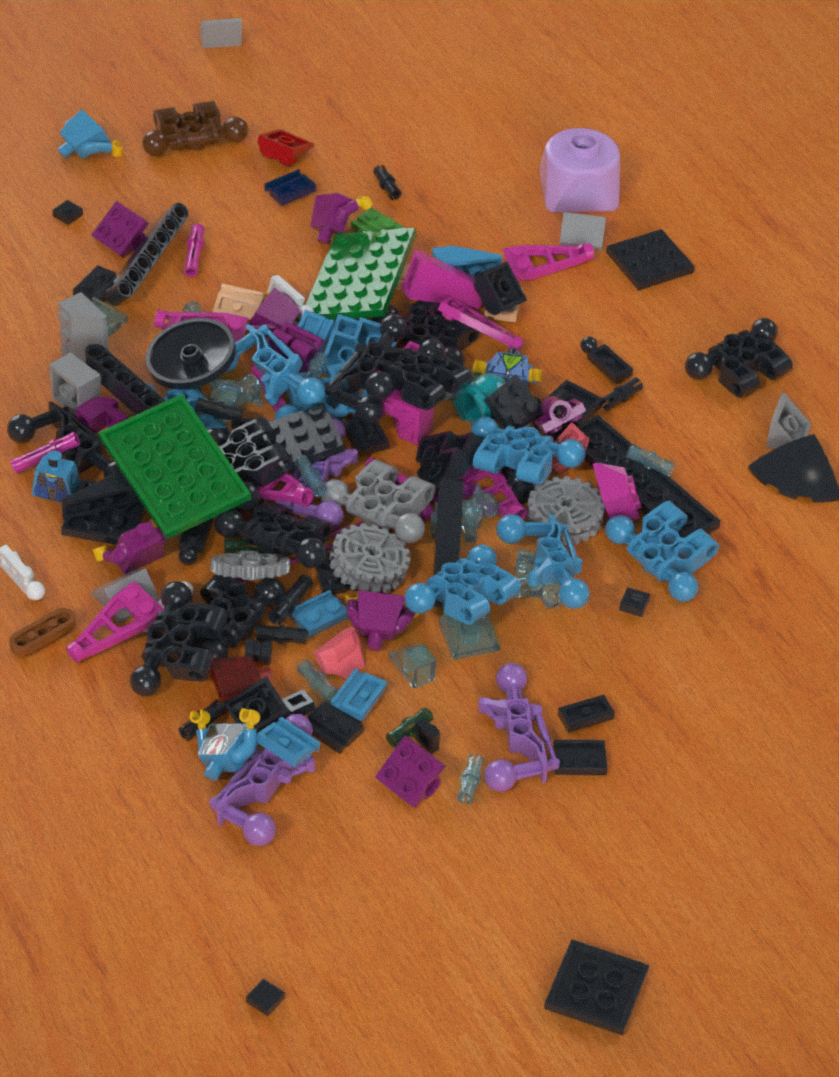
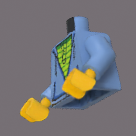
[472,348,542,389]

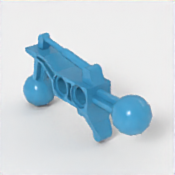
[225,324,325,406]
[496,514,590,609]

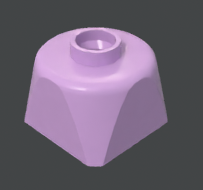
[539,128,620,212]

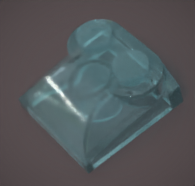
[439,612,501,660]

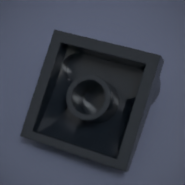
[474,262,527,316]
[223,676,291,734]

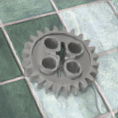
[210,550,290,580]

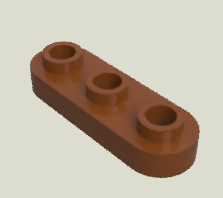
[9,608,76,656]

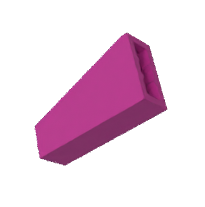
[402,250,482,309]

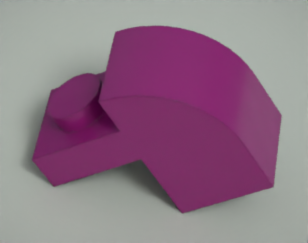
[75,397,128,434]

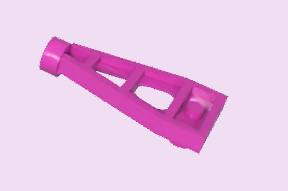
[503,243,594,281]
[438,296,524,351]
[154,310,248,357]
[458,465,528,520]
[258,473,313,507]
[66,581,164,663]

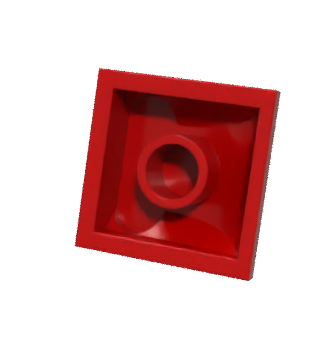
[257,129,314,166]

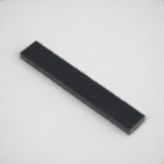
[433,478,464,608]

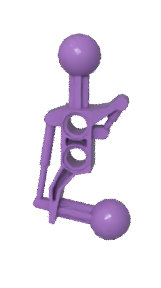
[276,417,358,530]
[478,663,560,792]
[209,714,315,846]

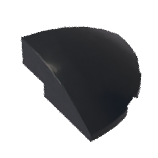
[416,431,483,490]
[748,434,839,502]

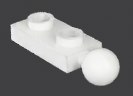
[268,275,315,320]
[0,545,45,601]

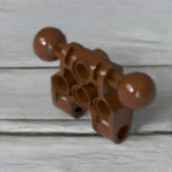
[142,101,248,156]

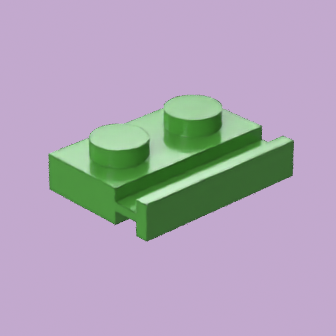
[351,208,403,232]

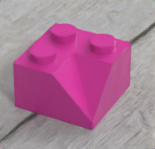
[381,389,434,446]
[593,463,642,520]

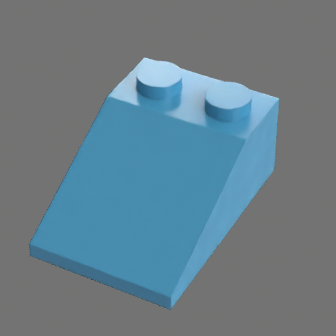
[432,246,502,277]

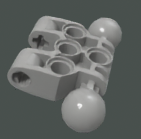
[320,459,435,543]

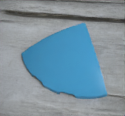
[319,314,398,371]

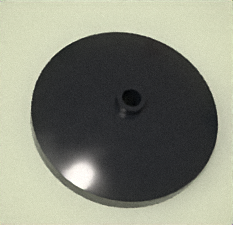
[146,318,236,390]

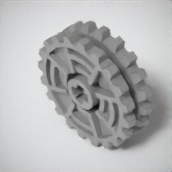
[527,476,605,545]
[329,523,410,594]

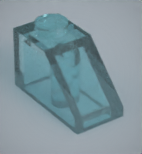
[388,643,436,689]

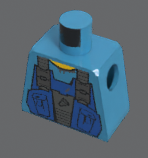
[32,451,81,503]

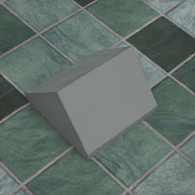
[199,18,242,48]
[559,212,606,250]
[766,393,812,449]
[92,568,160,624]

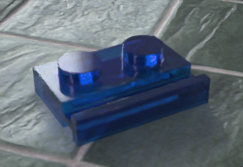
[264,169,316,206]

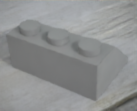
[58,292,109,362]

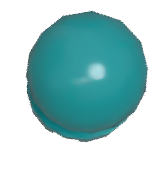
[453,374,506,427]

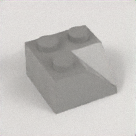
[49,352,101,417]

